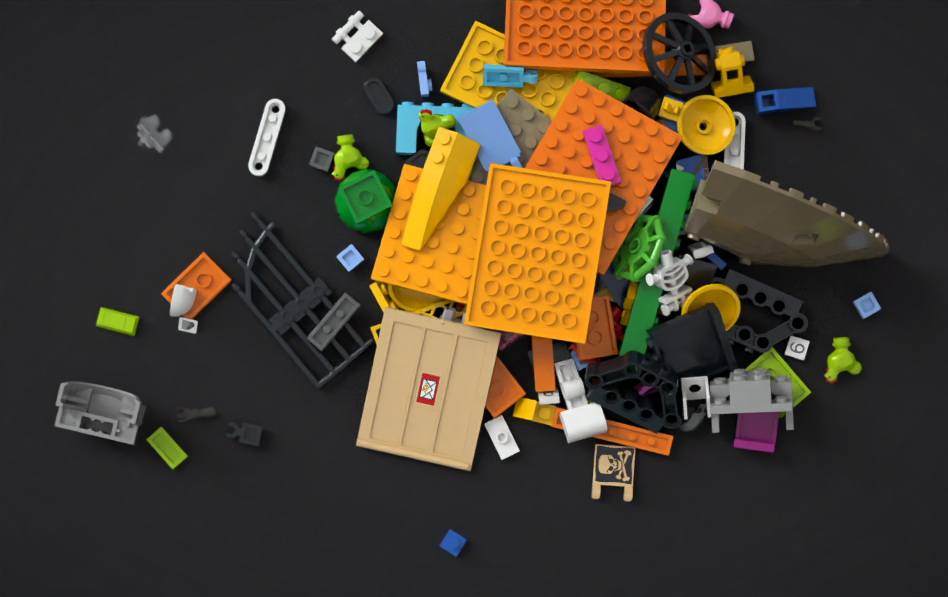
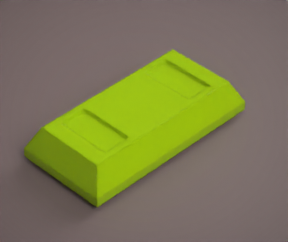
[96,307,140,336]
[147,426,188,469]

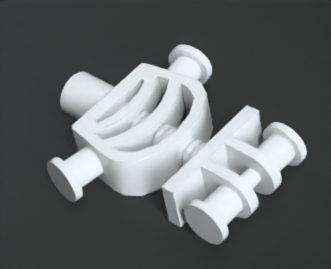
[646,250,694,316]

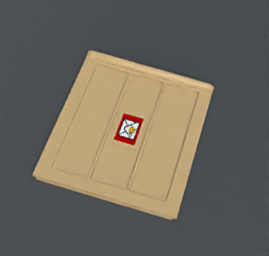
[356,307,501,471]

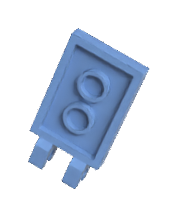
[458,99,522,172]

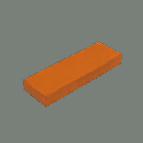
[531,335,556,392]

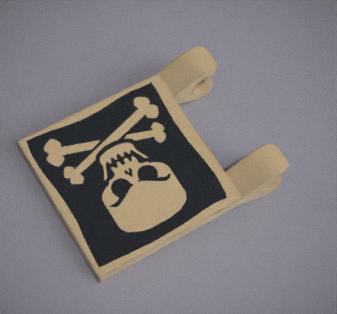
[591,444,635,502]

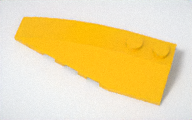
[401,127,481,251]

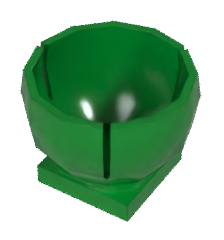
[335,169,397,234]

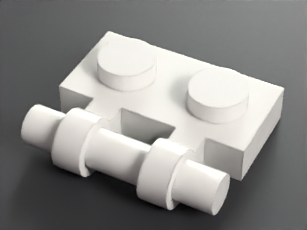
[332,11,383,63]

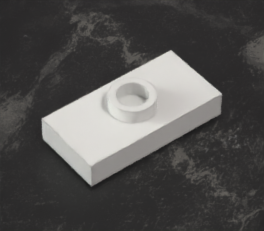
[686,240,714,259]
[484,415,520,460]

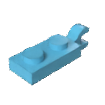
[483,64,538,88]

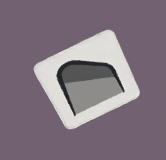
[178,317,198,334]

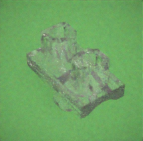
[137,115,173,153]

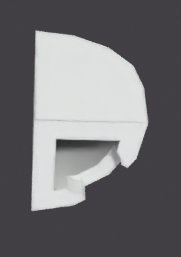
[170,284,197,317]

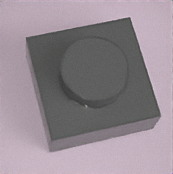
[309,147,335,172]

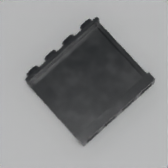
[646,302,738,392]

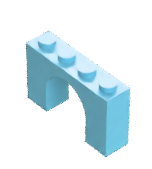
[396,102,476,156]

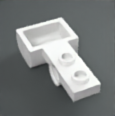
[554,358,607,443]

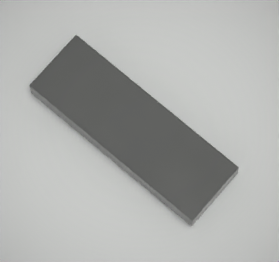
[307,292,361,351]

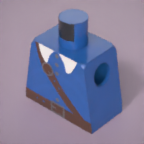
[663,155,709,193]

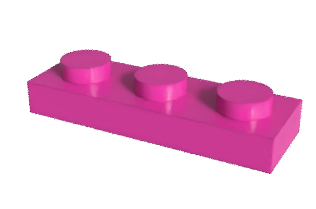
[582,125,621,186]

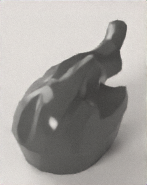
[679,400,711,432]

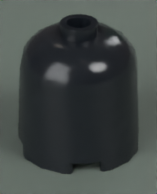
[620,87,662,121]

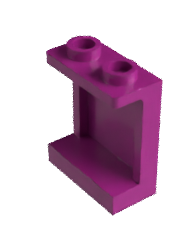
[734,398,779,452]

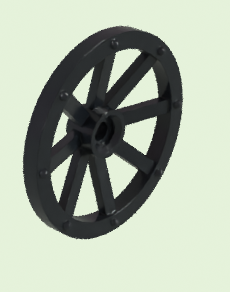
[642,12,717,94]

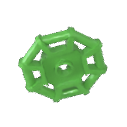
[613,213,667,283]

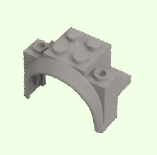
[710,368,794,433]
[55,381,146,445]

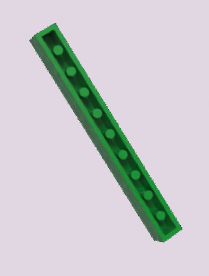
[618,169,697,357]

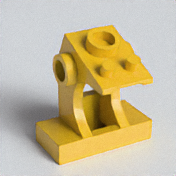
[711,46,754,98]

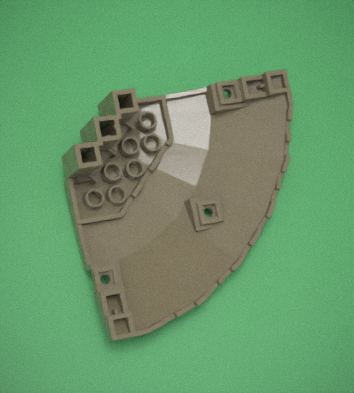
[684,160,890,268]

